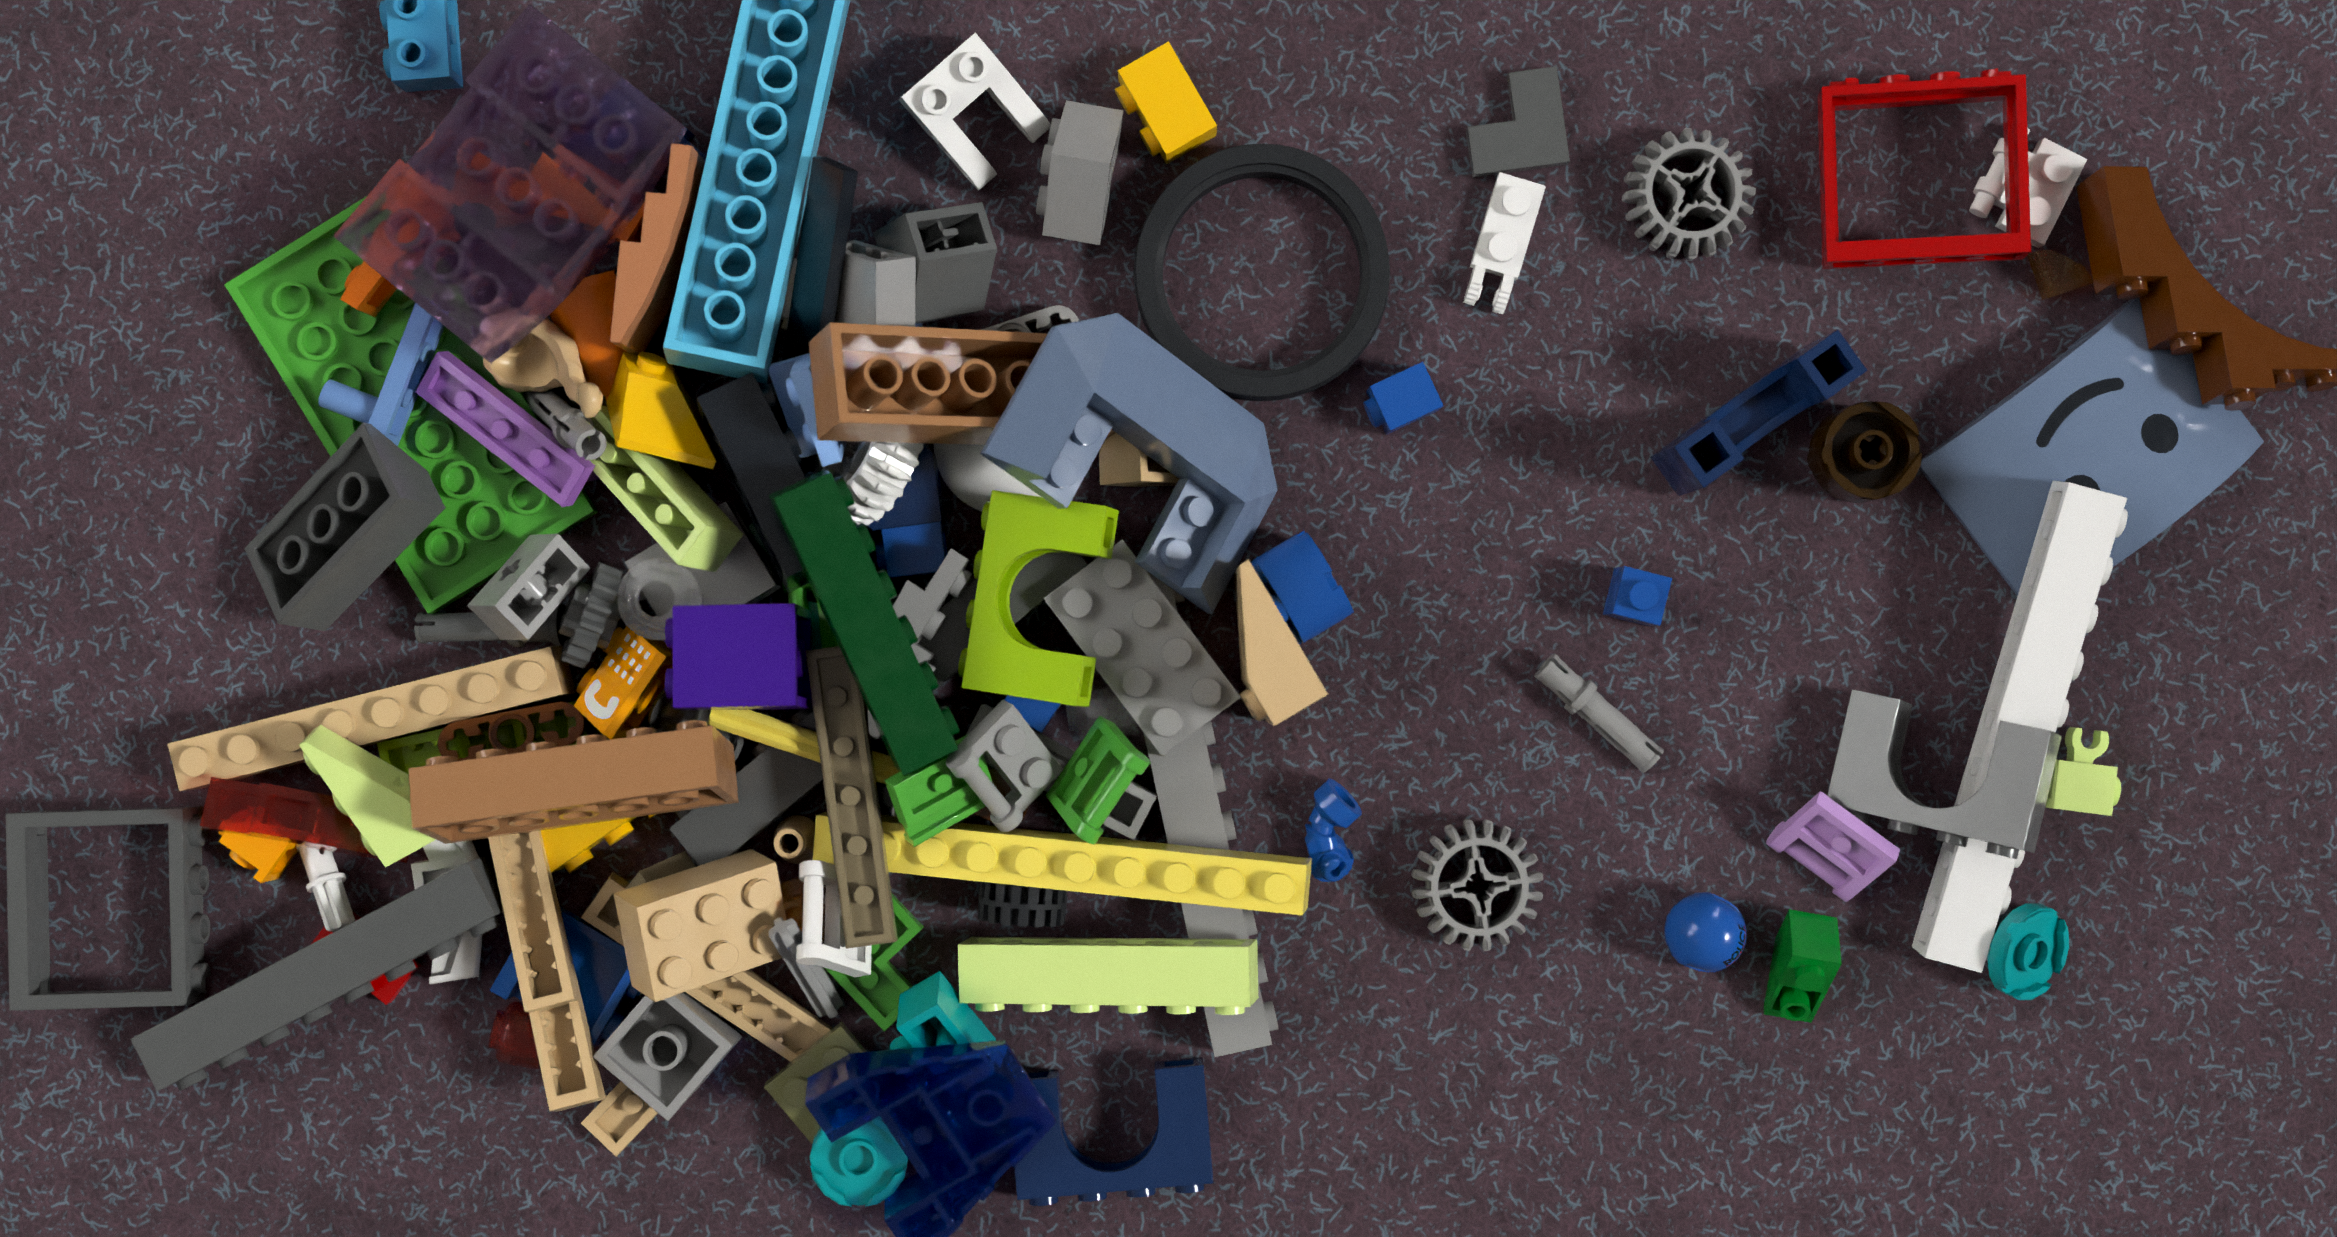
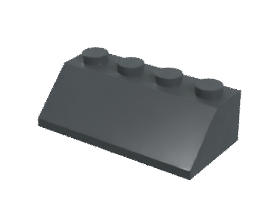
[244,422,445,631]

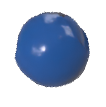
[1664,892,1747,972]

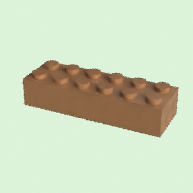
[809,322,1116,445]
[409,720,739,844]

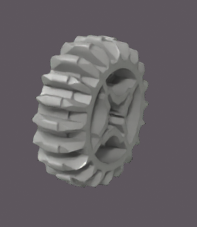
[1622,128,1756,261]
[1411,819,1543,951]

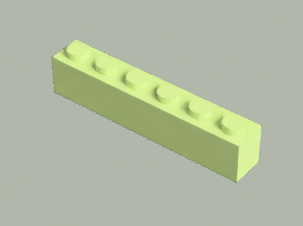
[958,937,1259,1015]

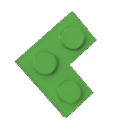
[825,892,924,1032]

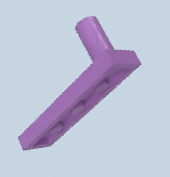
[416,351,600,507]

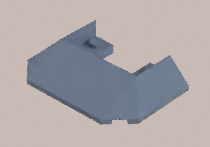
[980,313,1278,614]

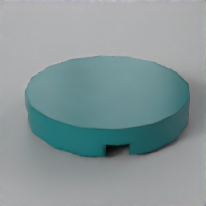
[1988,903,2069,1000]
[810,1107,909,1207]

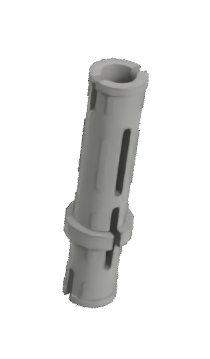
[524,389,607,460]
[1534,653,1664,773]

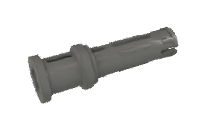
[414,603,567,648]

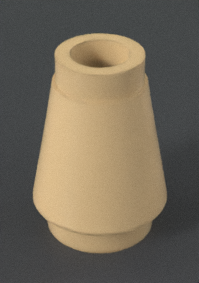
[773,815,815,864]

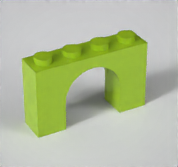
[958,490,1119,707]

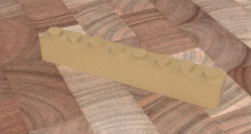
[168,646,576,791]

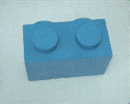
[379,0,463,92]

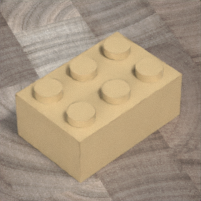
[613,849,786,1002]

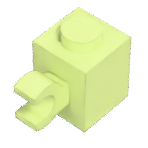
[2045,727,2121,816]

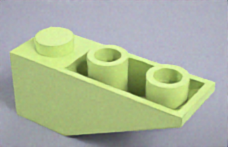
[299,725,436,868]

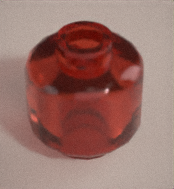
[488,1001,540,1070]

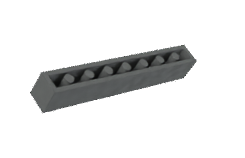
[130,856,504,1091]

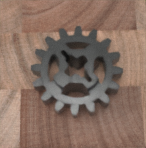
[558,562,624,669]

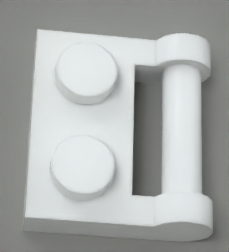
[796,860,872,977]

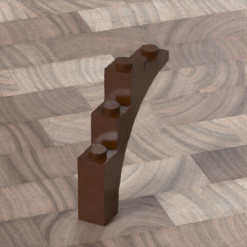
[2076,166,2337,411]

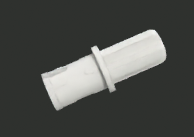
[296,834,355,932]

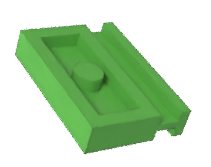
[884,734,992,847]

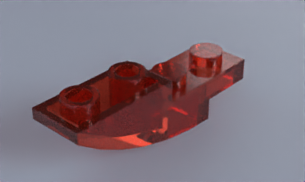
[200,777,409,864]

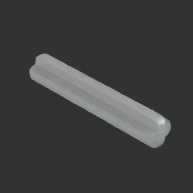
[768,917,843,1019]

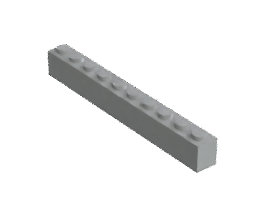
[1144,571,1279,1057]

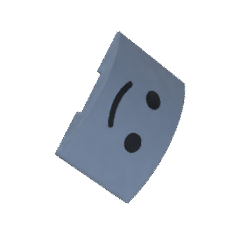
[1919,298,2264,596]

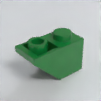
[1763,909,1842,1023]

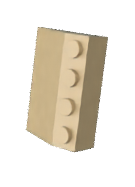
[1234,560,1328,726]

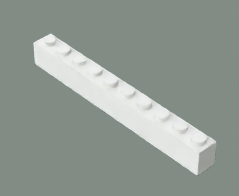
[1912,481,2128,973]

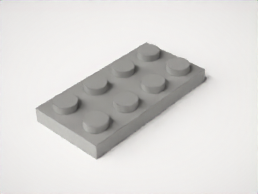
[1043,539,1241,756]

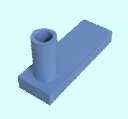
[319,297,451,446]

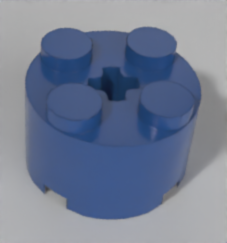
[1250,531,1354,645]

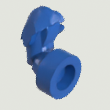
[1305,778,1362,882]

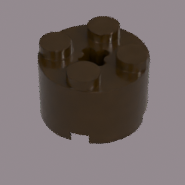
[1807,401,1922,503]

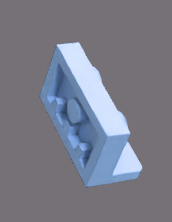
[768,353,847,467]

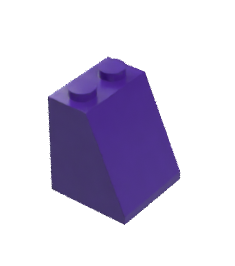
[665,603,812,710]

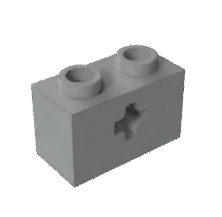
[467,534,590,640]

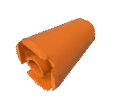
[537,270,629,401]

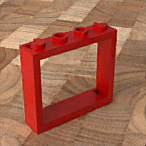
[1817,68,2031,269]

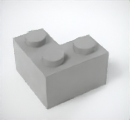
[1036,100,1124,245]

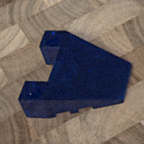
[805,1040,1056,1237]

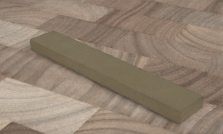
[806,646,898,949]

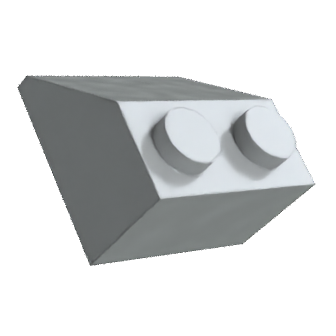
[593,992,743,1121]

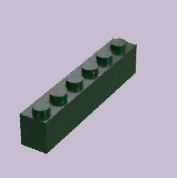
[768,470,960,776]

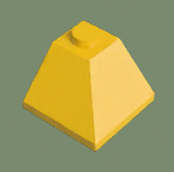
[606,352,716,469]

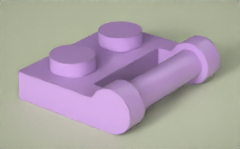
[1766,791,1900,902]

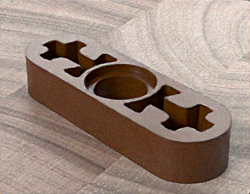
[438,702,585,761]

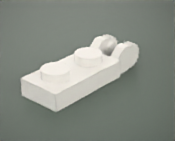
[1463,172,1546,315]

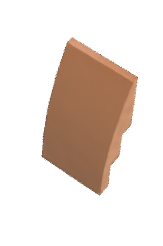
[610,143,705,355]

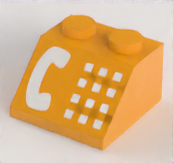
[574,624,673,740]

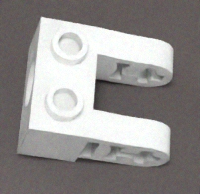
[899,32,1051,191]

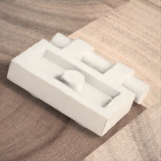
[1969,127,2087,248]

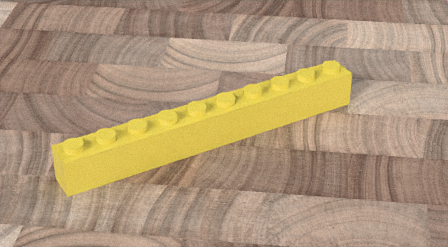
[812,812,1312,916]

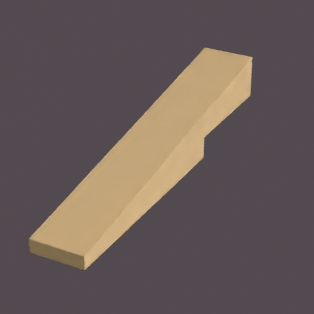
[488,831,606,1112]
[581,872,833,1062]

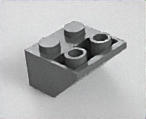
[873,202,997,324]

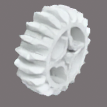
[822,441,923,526]

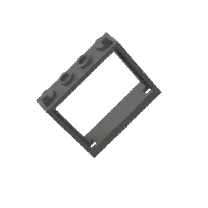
[6,806,211,1011]

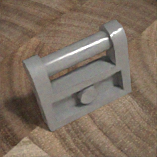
[946,700,1063,833]

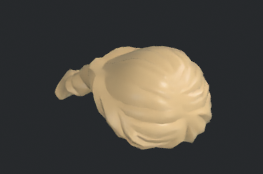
[476,310,603,418]

